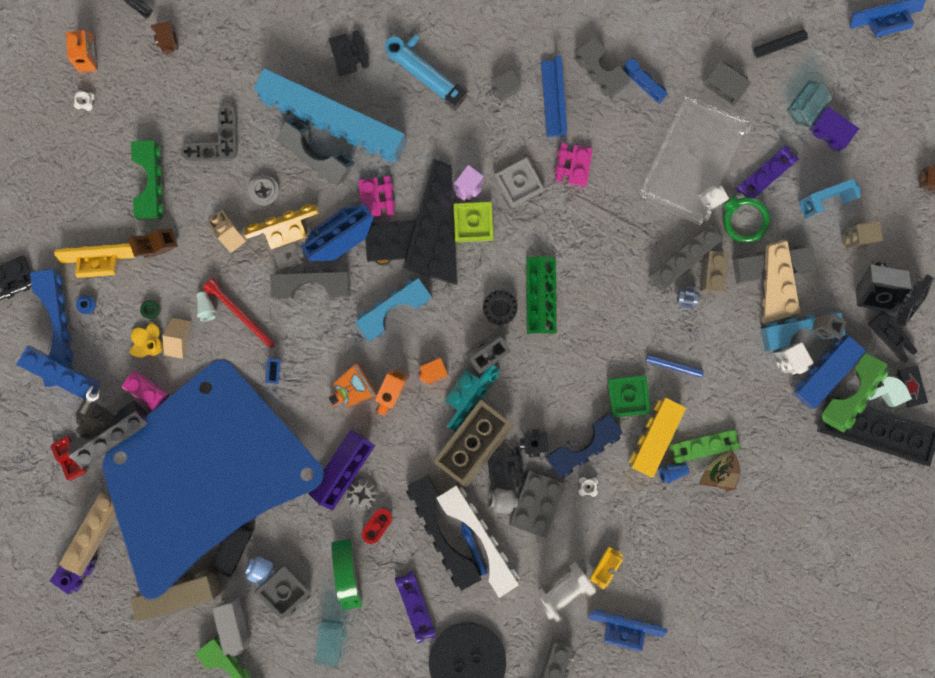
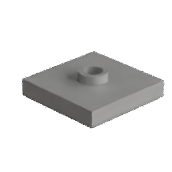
[494,157,545,209]

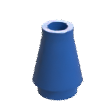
[659,463,689,483]

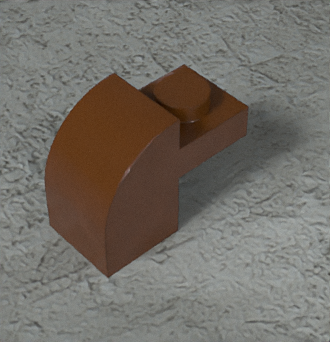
[128,228,178,258]

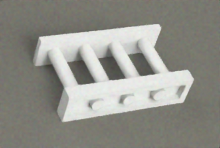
[539,562,596,622]

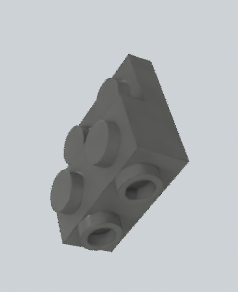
[255,564,311,620]

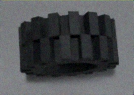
[483,290,518,325]

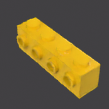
[628,397,686,478]

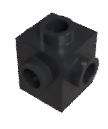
[520,429,549,457]

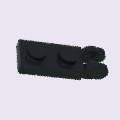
[868,311,918,362]

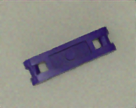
[736,145,799,198]
[395,571,437,643]

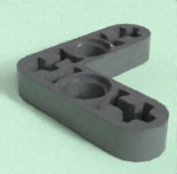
[181,104,238,162]

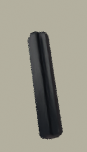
[753,30,808,58]

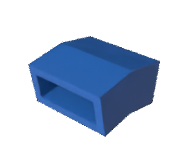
[264,359,280,384]

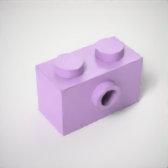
[454,165,484,202]

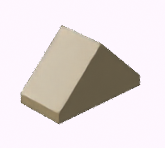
[163,318,191,359]

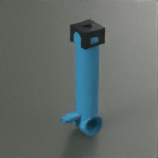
[385,34,467,111]

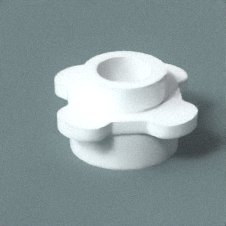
[74,91,95,111]
[578,477,598,497]

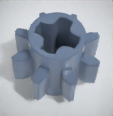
[677,286,699,310]

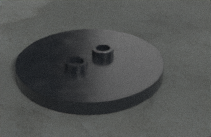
[429,622,506,678]

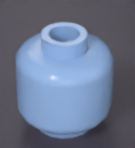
[244,556,275,585]

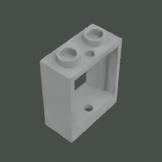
[212,596,251,656]

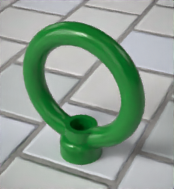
[722,196,770,243]

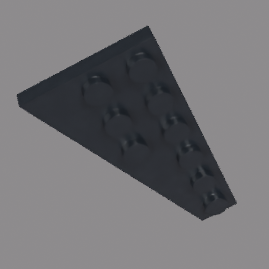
[402,159,457,285]

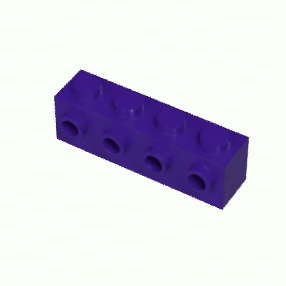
[308,429,376,511]

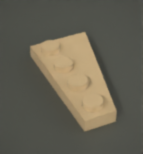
[762,240,801,324]

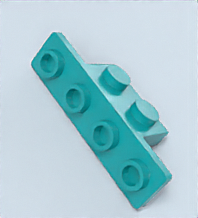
[444,365,500,432]

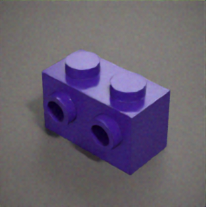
[809,107,860,151]
[49,556,98,594]

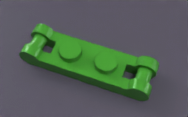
[670,429,741,464]

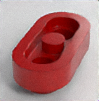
[362,508,392,544]

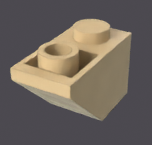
[208,210,246,253]

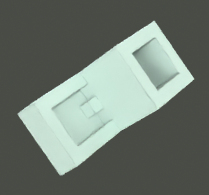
[867,377,912,407]

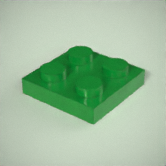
[607,375,651,418]

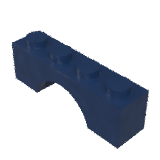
[545,413,623,478]

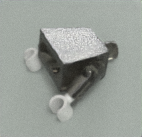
[76,386,116,436]

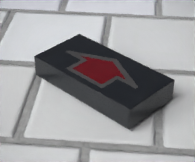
[897,366,928,407]

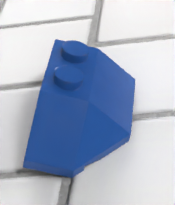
[301,204,374,261]

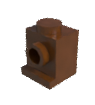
[151,21,179,54]

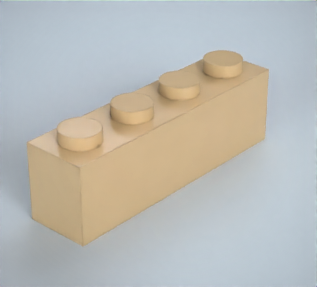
[59,492,116,576]

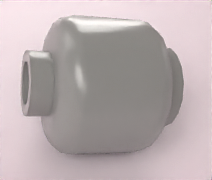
[488,488,518,514]

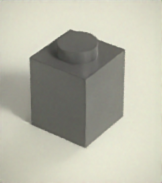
[491,69,522,102]

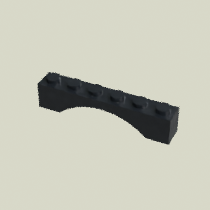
[406,474,482,591]

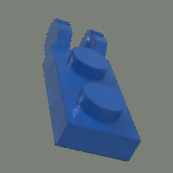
[624,59,668,104]

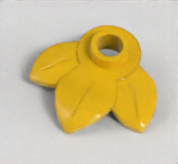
[129,322,163,358]

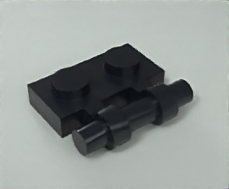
[328,30,369,76]
[0,256,32,301]
[487,447,525,490]

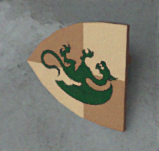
[699,450,741,492]

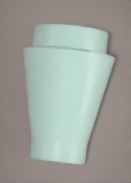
[196,292,216,321]

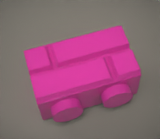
[121,372,169,410]

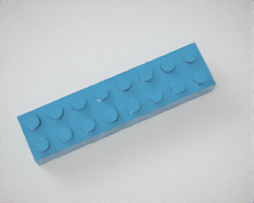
[254,68,406,163]

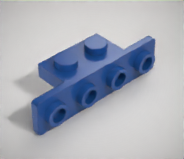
[849,0,926,37]
[587,609,667,652]

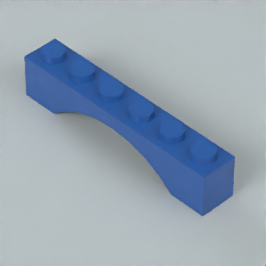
[30,269,74,387]

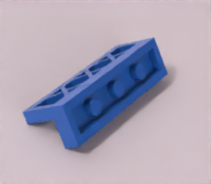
[541,55,567,138]

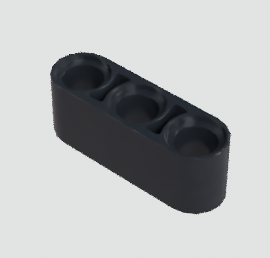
[212,523,255,578]

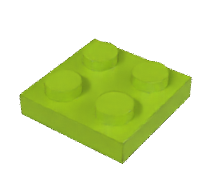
[454,202,494,243]

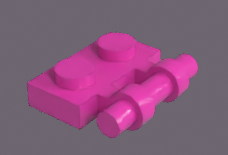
[554,143,593,187]
[358,176,396,217]

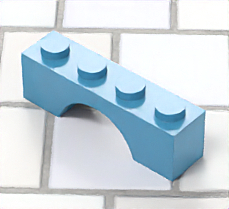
[355,278,432,342]
[760,310,846,351]

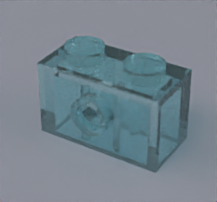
[787,80,833,127]
[314,619,348,667]

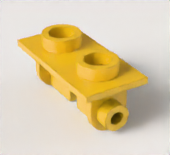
[589,546,624,589]

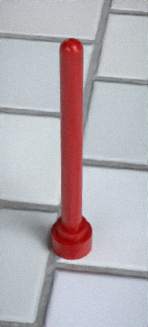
[203,278,275,348]

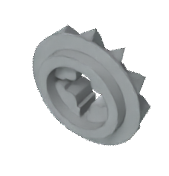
[248,175,279,206]
[347,480,378,511]

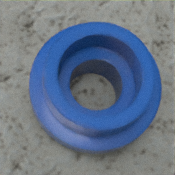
[76,295,96,314]

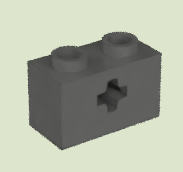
[464,332,511,374]

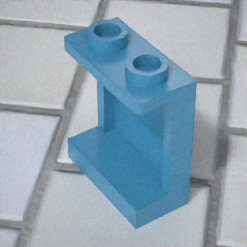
[798,179,861,219]

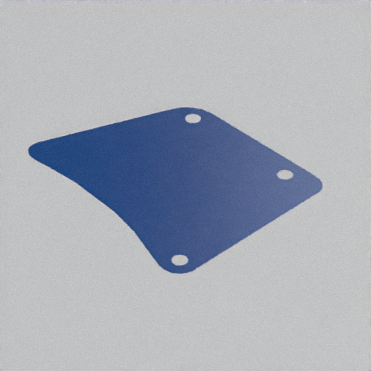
[103,360,324,600]

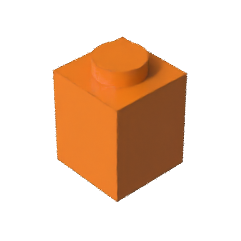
[418,358,448,385]

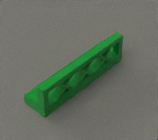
[526,256,557,334]

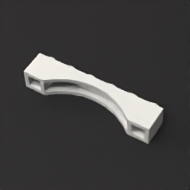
[437,484,519,598]

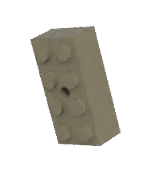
[433,400,514,487]
[130,568,222,622]

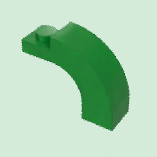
[332,539,362,610]

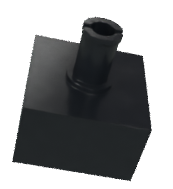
[856,262,911,313]

